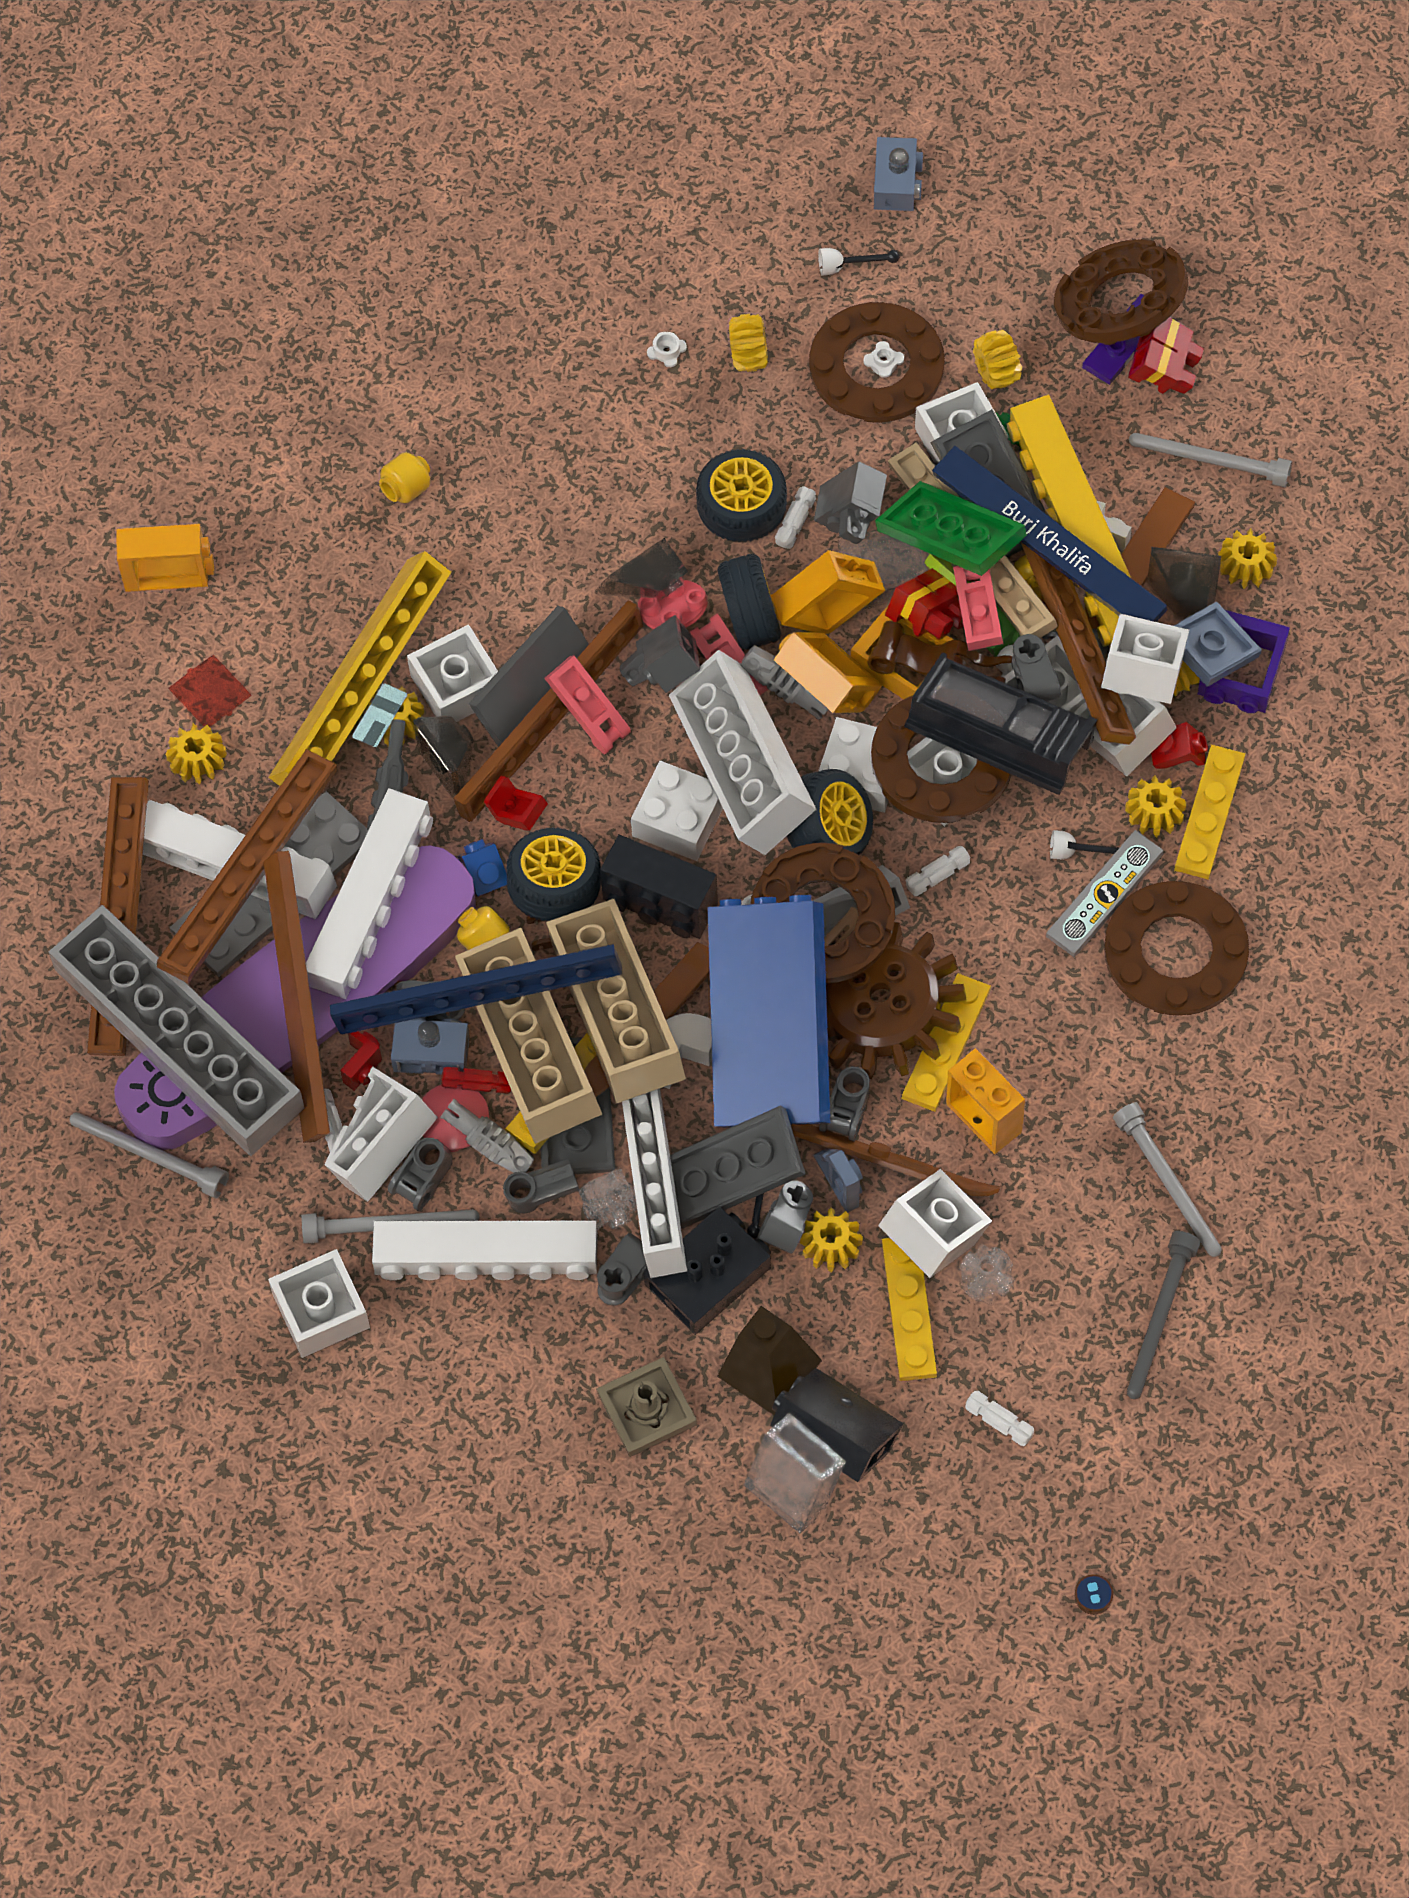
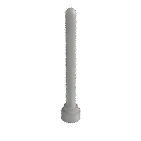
[1129,433,1292,488]
[1113,1102,1222,1257]
[69,1112,229,1199]
[302,1209,480,1244]

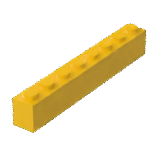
[1007,394,1131,648]
[268,551,451,786]

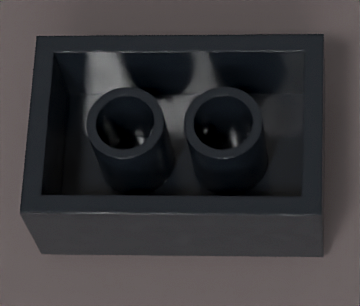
[600,834,718,939]

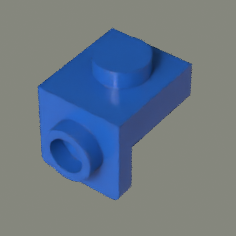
[457,839,507,896]

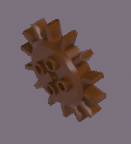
[826,922,966,1079]

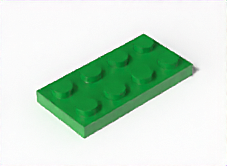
[875,481,1027,576]

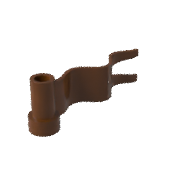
[867,621,1013,683]

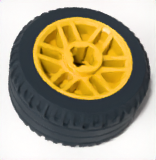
[696,449,787,542]
[717,554,782,650]
[787,769,873,855]
[506,827,601,922]

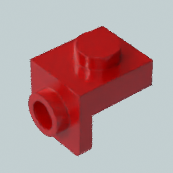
[1151,722,1208,769]
[484,776,548,831]
[340,1031,382,1091]

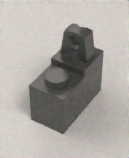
[814,461,887,544]
[620,615,700,693]

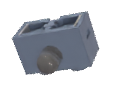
[874,137,923,211]
[391,1018,470,1075]

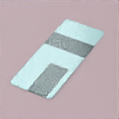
[352,684,407,747]

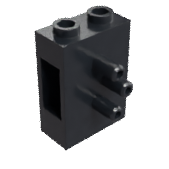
[644,1206,771,1335]
[770,1368,904,1482]

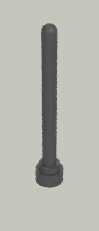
[1127,1231,1201,1399]

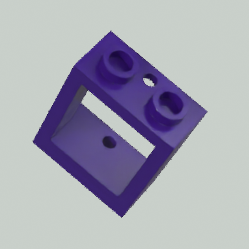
[1197,610,1290,713]

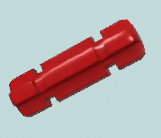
[441,1067,511,1094]

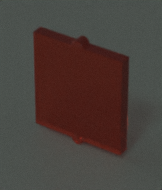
[168,655,251,727]

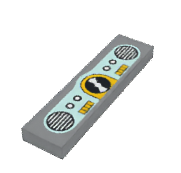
[1046,830,1163,958]

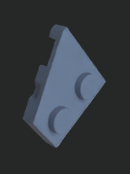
[813,1148,863,1213]

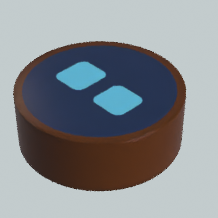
[1074,1574,1113,1615]

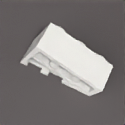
[324,1066,438,1202]

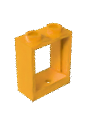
[116,524,214,592]
[771,550,885,634]
[851,606,960,700]
[774,632,883,713]
[946,1048,1025,1154]

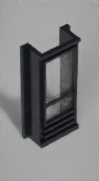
[904,652,1097,795]

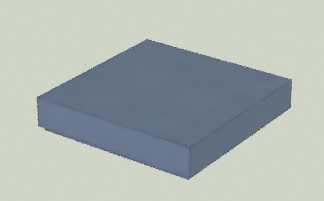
[1174,602,1262,687]

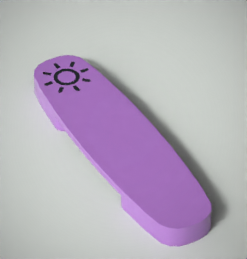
[114,845,476,1150]

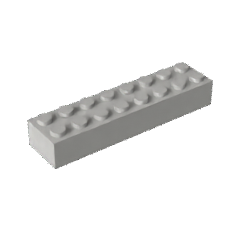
[49,905,305,1156]

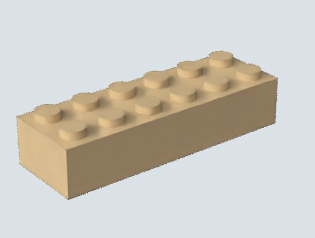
[546,899,686,1103]
[455,928,602,1143]

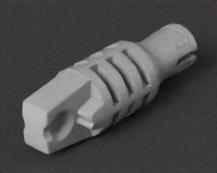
[741,645,828,720]
[440,1099,534,1173]

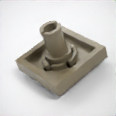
[596,1357,697,1457]

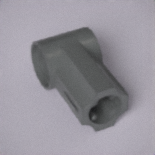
[503,1159,580,1214]

